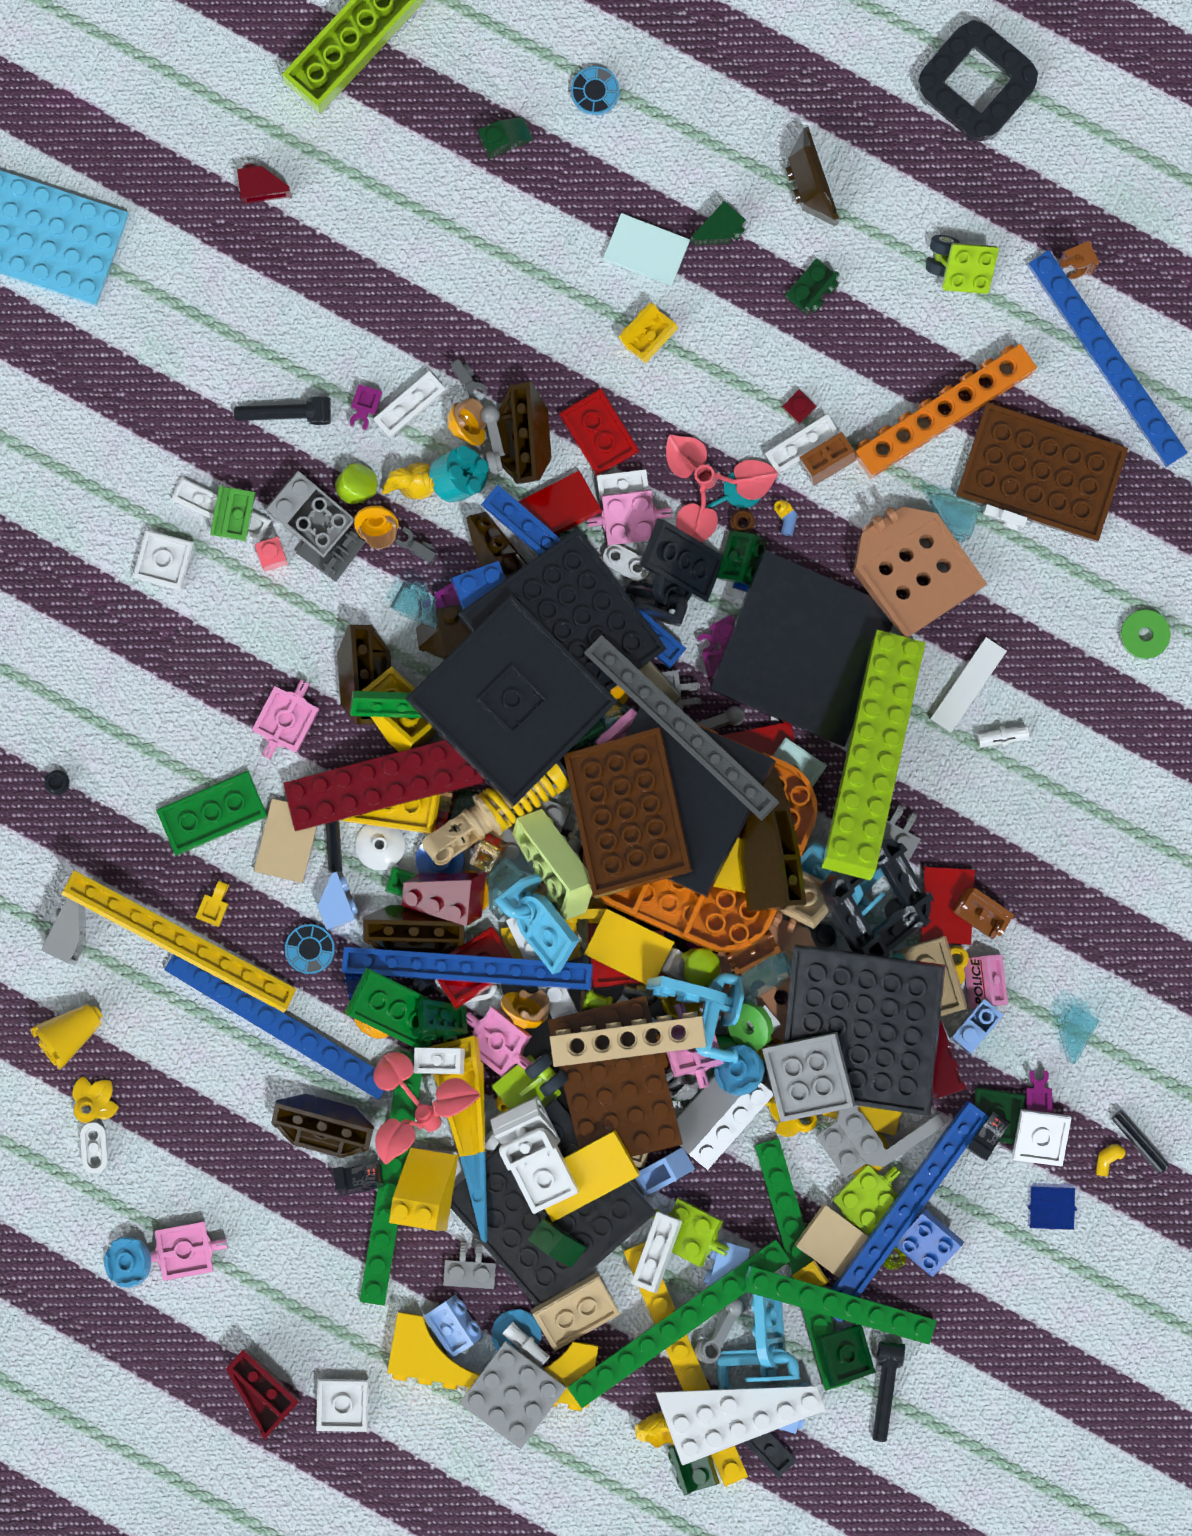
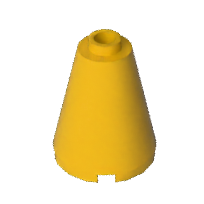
[30,1004,103,1070]

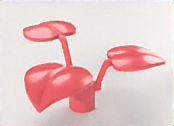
[666,435,778,542]
[373,1052,480,1165]

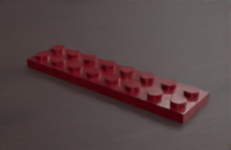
[284,740,486,831]

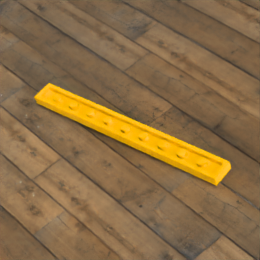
[61,870,296,1013]
[623,1241,748,1487]

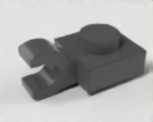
[450,359,487,399]
[395,528,437,566]

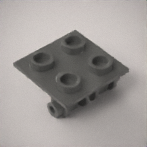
[296,529,366,582]

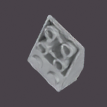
[264,471,354,558]
[40,896,86,966]

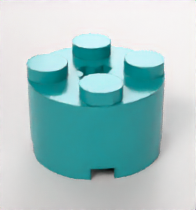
[429,445,489,503]

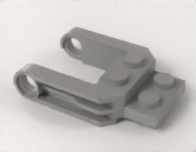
[816,1105,945,1178]

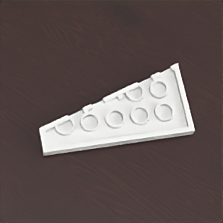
[655,1385,826,1465]

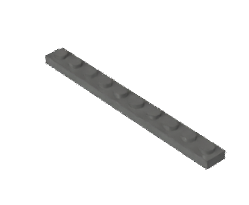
[584,635,779,821]

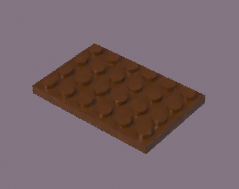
[956,402,1128,543]
[564,727,693,898]
[547,996,683,1157]

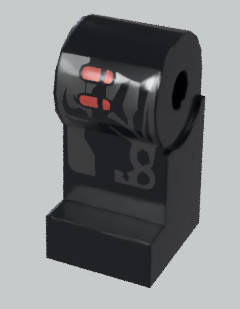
[966,1110,1010,1161]
[333,1163,384,1196]

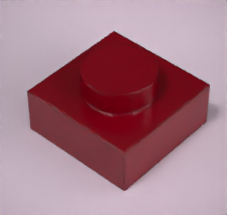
[782,389,817,425]

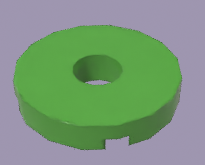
[1120,609,1171,660]
[728,1001,773,1051]

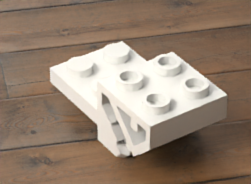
[491,1096,580,1214]

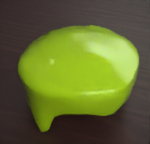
[335,463,378,504]
[680,948,720,987]

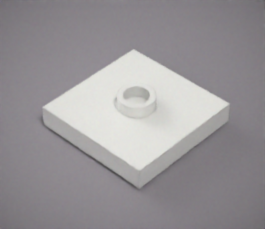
[133,530,195,591]
[1012,1109,1072,1166]
[316,1379,369,1432]

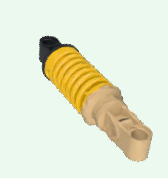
[422,735,594,865]

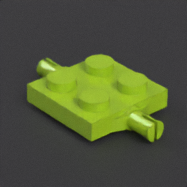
[831,1164,901,1236]
[651,1198,730,1267]

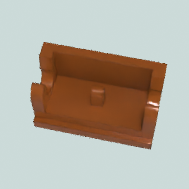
[1058,241,1100,280]
[799,432,856,486]
[952,888,1014,939]
[725,930,781,975]

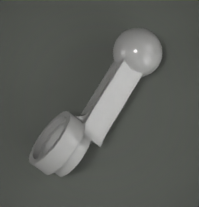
[480,405,505,476]
[697,706,745,730]
[695,1298,745,1364]

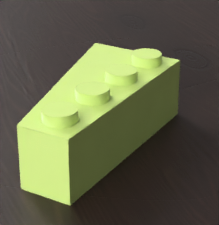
[512,809,592,921]

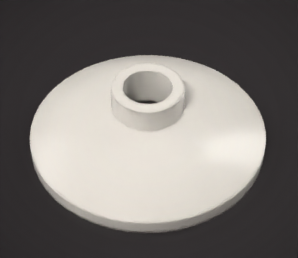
[355,825,405,871]

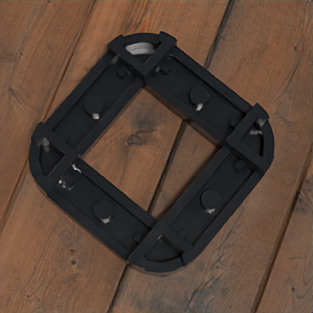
[918,20,1038,142]
[820,839,934,957]

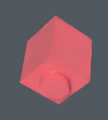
[255,537,288,572]

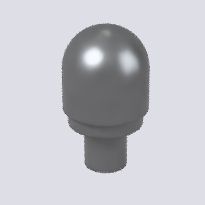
[622,984,657,1006]

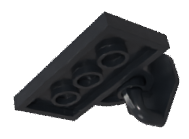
[625,519,723,626]

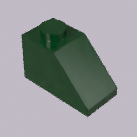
[478,117,533,160]
[691,201,746,246]
[528,1216,587,1268]

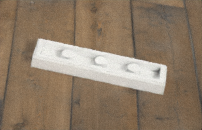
[171,478,272,543]
[930,637,1007,734]

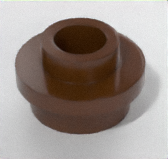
[730,510,755,533]

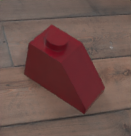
[237,164,292,204]

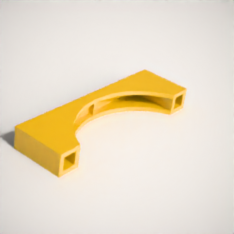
[387,1311,598,1411]

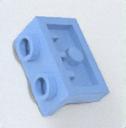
[424,1295,483,1359]

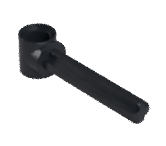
[234,397,331,425]
[872,1340,905,1442]

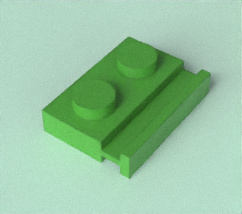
[210,486,256,542]

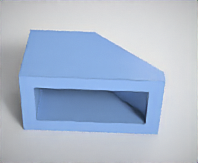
[635,1148,695,1197]

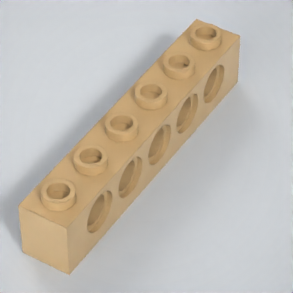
[550,1012,707,1067]

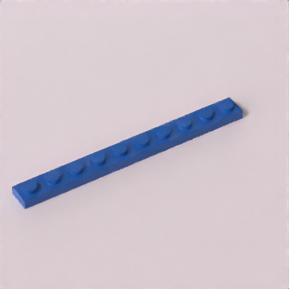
[1027,250,1188,468]
[481,485,687,668]
[342,947,594,990]
[164,954,385,1100]
[831,1101,989,1323]

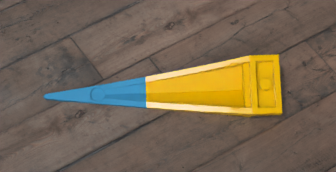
[429,1036,487,1242]

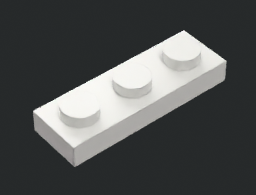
[373,371,446,439]
[764,414,839,475]
[631,1212,682,1293]

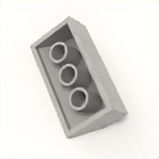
[677,1074,774,1170]

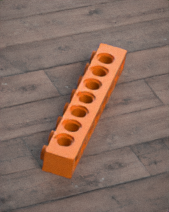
[855,343,1037,480]

